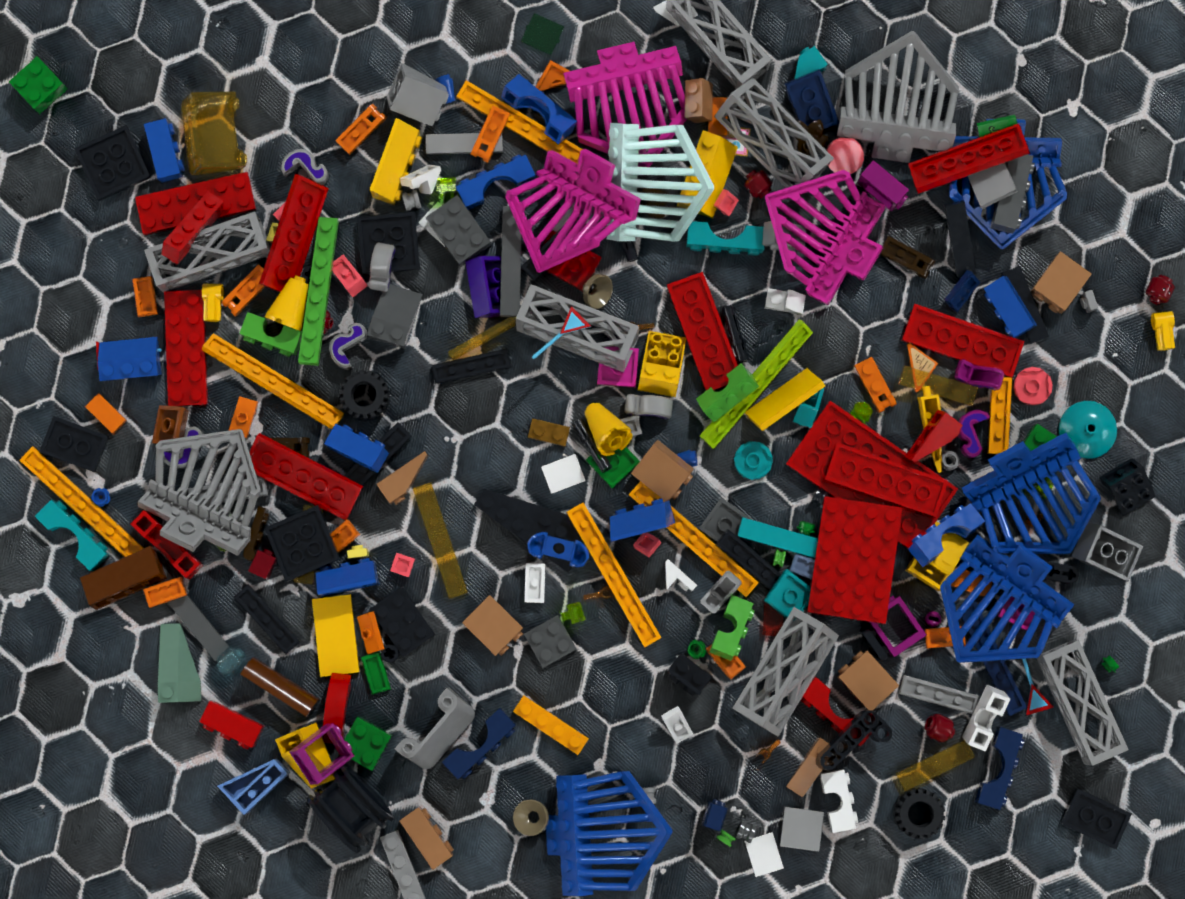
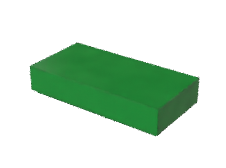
[361,651,391,695]

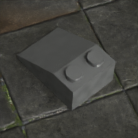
[367,284,423,349]
[1072,522,1143,582]

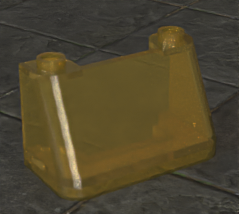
[181,91,247,175]

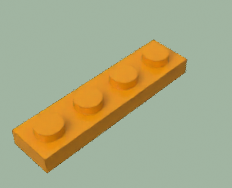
[987,377,1012,455]
[513,695,589,755]

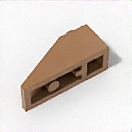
[377,451,428,505]
[786,737,831,797]

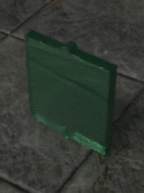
[521,13,564,55]

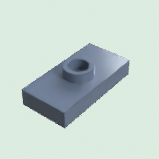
[789,553,815,579]

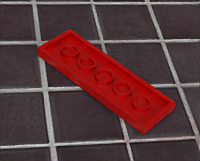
[908,123,1030,194]
[135,172,257,235]
[259,174,329,292]
[666,272,738,391]
[164,290,208,407]
[901,304,1025,378]
[249,433,363,520]
[824,443,948,518]

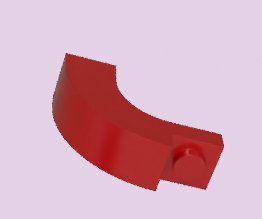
[323,673,351,744]

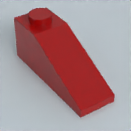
[905,410,963,462]

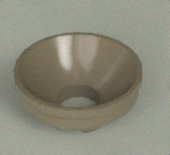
[582,274,613,309]
[513,799,549,836]

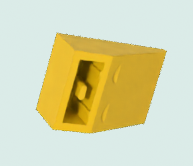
[638,331,686,397]
[905,521,969,591]
[275,723,335,789]

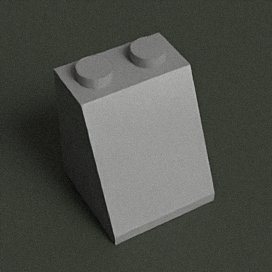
[387,63,449,126]

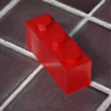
[199,700,265,749]

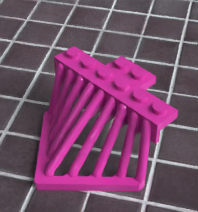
[563,42,687,167]
[506,149,641,273]
[765,170,886,305]

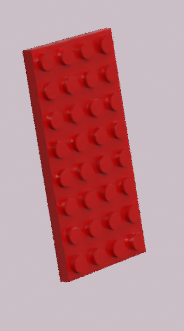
[786,401,958,549]

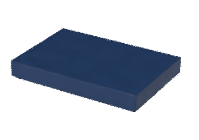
[784,69,839,129]

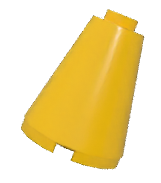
[265,275,309,331]
[585,403,633,456]

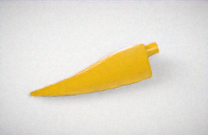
[917,386,942,473]

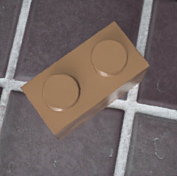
[685,78,713,123]

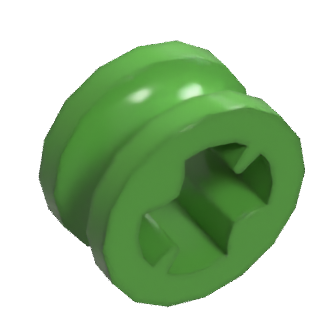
[773,549,786,567]
[716,830,736,847]

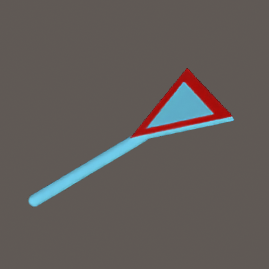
[532,306,591,359]
[1022,659,1053,716]

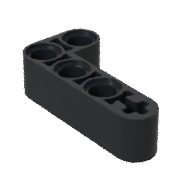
[816,710,893,770]

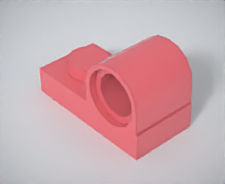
[332,254,368,297]

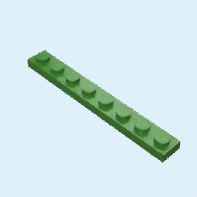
[298,217,339,366]

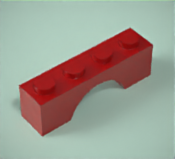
[161,191,224,265]
[130,510,203,579]
[800,677,870,746]

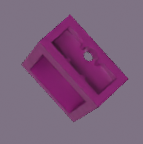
[857,160,909,212]
[868,596,926,657]
[289,723,354,785]

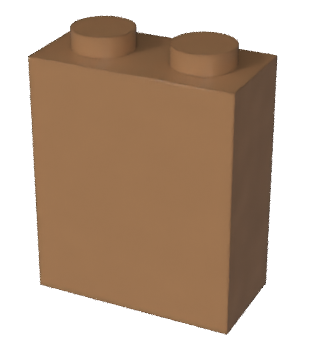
[1030,251,1091,314]
[631,440,694,501]
[462,595,523,656]
[837,650,899,711]

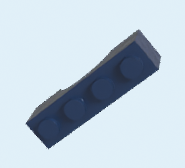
[442,708,516,779]
[975,727,1024,810]

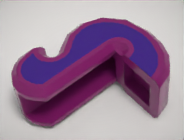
[954,359,1005,390]
[958,410,991,458]

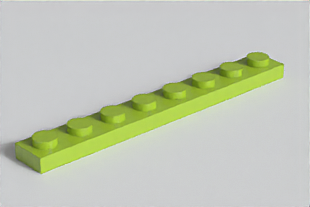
[700,319,813,449]

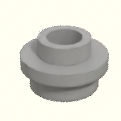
[942,451,959,470]

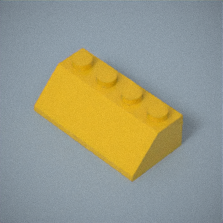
[370,118,422,205]
[677,130,738,219]

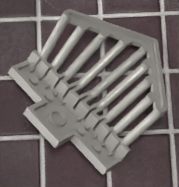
[837,31,959,163]
[138,429,261,556]

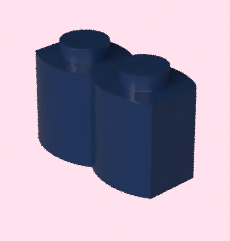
[701,799,728,831]

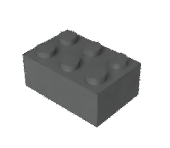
[426,195,492,268]

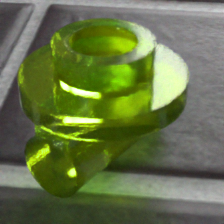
[850,402,873,422]

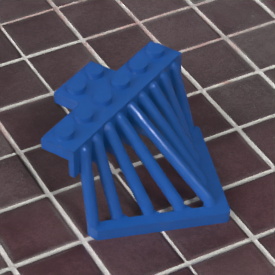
[949,119,1067,249]
[962,433,1101,554]
[940,534,1074,663]
[546,771,672,897]

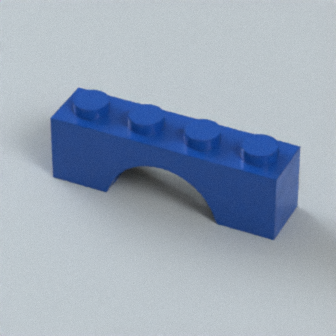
[501,74,577,145]
[456,155,536,210]
[908,503,985,567]

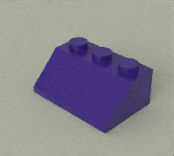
[465,256,501,318]

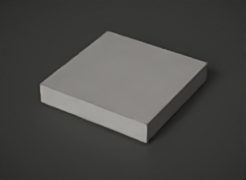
[968,163,1018,209]
[780,807,824,852]

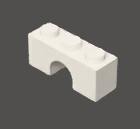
[962,685,1010,752]
[819,769,858,833]

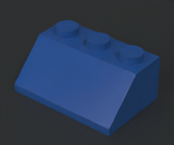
[98,337,162,381]
[610,498,675,542]
[316,558,379,596]

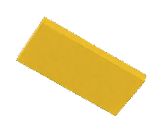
[745,368,825,431]
[312,594,360,677]

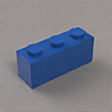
[144,118,185,183]
[984,276,1037,338]
[324,424,389,473]

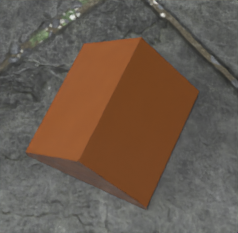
[152,405,189,444]

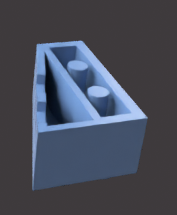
[217,758,291,815]

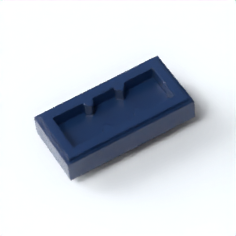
[944,270,980,312]

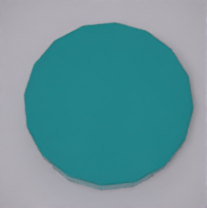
[734,441,773,480]

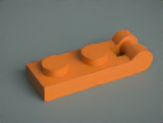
[335,104,387,155]
[471,105,511,163]
[221,264,265,317]
[854,357,897,413]

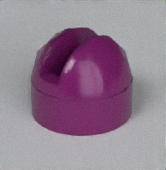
[925,611,941,627]

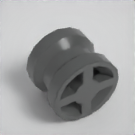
[735,820,757,843]

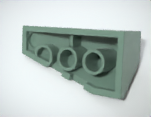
[158,623,201,703]

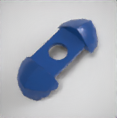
[527,532,589,567]

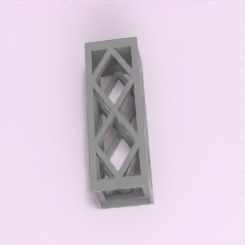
[666,0,772,89]
[714,77,834,188]
[144,212,270,293]
[516,284,639,372]
[733,607,839,737]
[1036,640,1129,766]

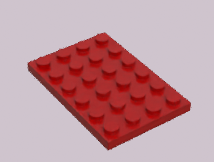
[808,496,902,624]

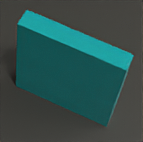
[763,569,811,621]

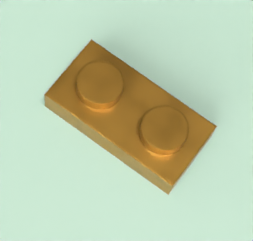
[528,418,570,447]

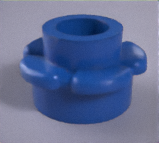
[91,488,110,507]

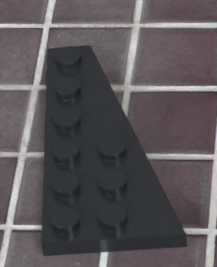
[474,489,602,573]

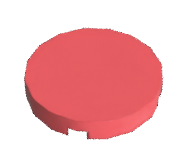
[827,137,864,174]
[1013,367,1053,406]

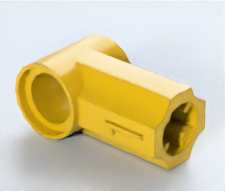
[202,284,224,322]
[1151,311,1175,351]

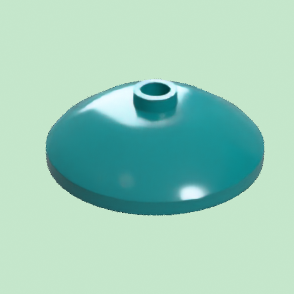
[1058,401,1117,459]

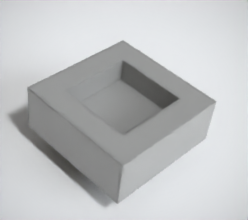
[1080,290,1098,313]
[620,415,642,437]

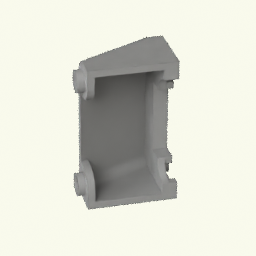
[395,687,475,769]

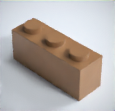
[399,806,454,870]

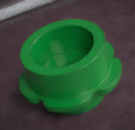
[796,521,815,536]
[687,640,706,659]
[1102,655,1119,673]

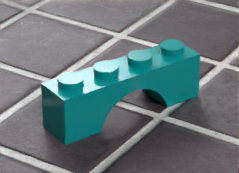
[686,221,764,256]
[35,500,110,571]

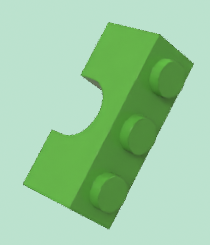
[239,312,302,357]
[696,363,759,422]
[709,595,755,661]

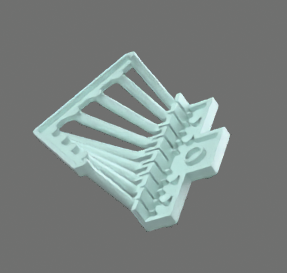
[607,123,714,242]

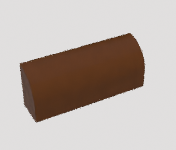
[80,546,167,610]
[240,657,321,717]

